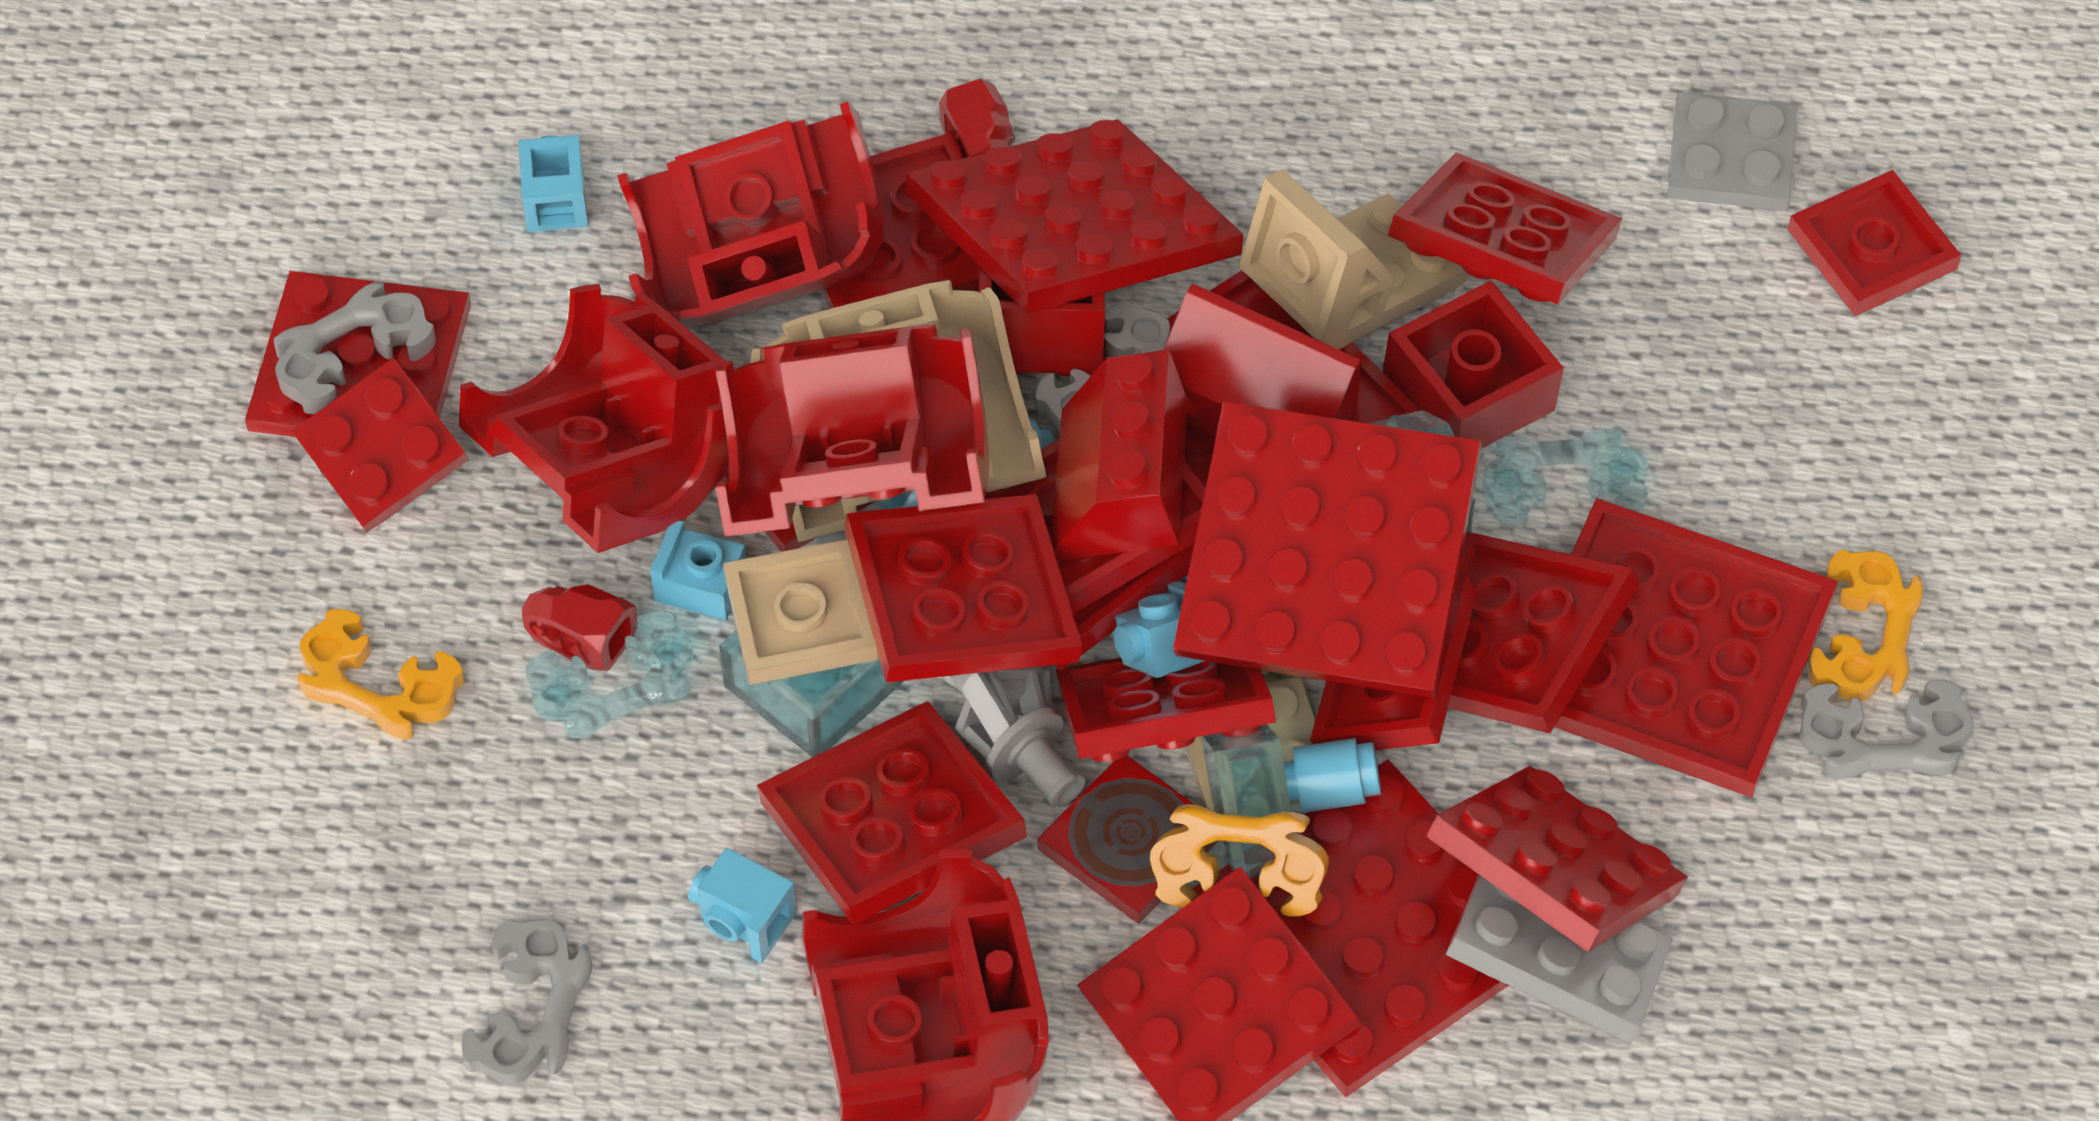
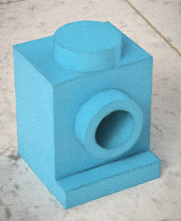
[518,135,588,232]
[650,520,747,620]
[1113,581,1203,678]
[688,847,797,963]

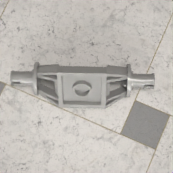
[815,530,1085,808]

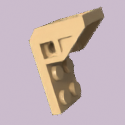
[1238,169,1468,349]

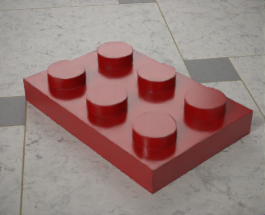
[1310,575,1477,750]

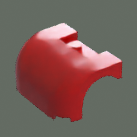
[617,101,885,328]
[459,283,737,553]
[715,324,989,537]
[801,848,1049,1121]

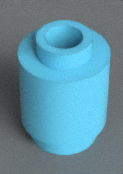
[1282,738,1381,813]

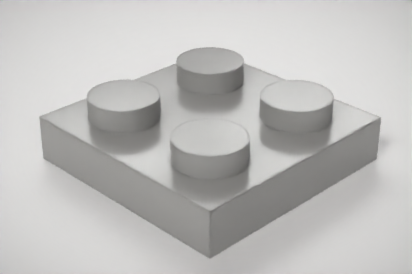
[1667,92,1797,211]

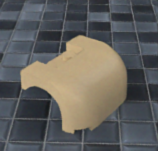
[751,280,1046,542]

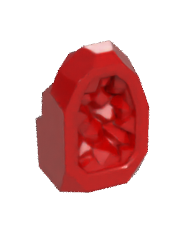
[939,78,1015,158]
[521,584,638,671]

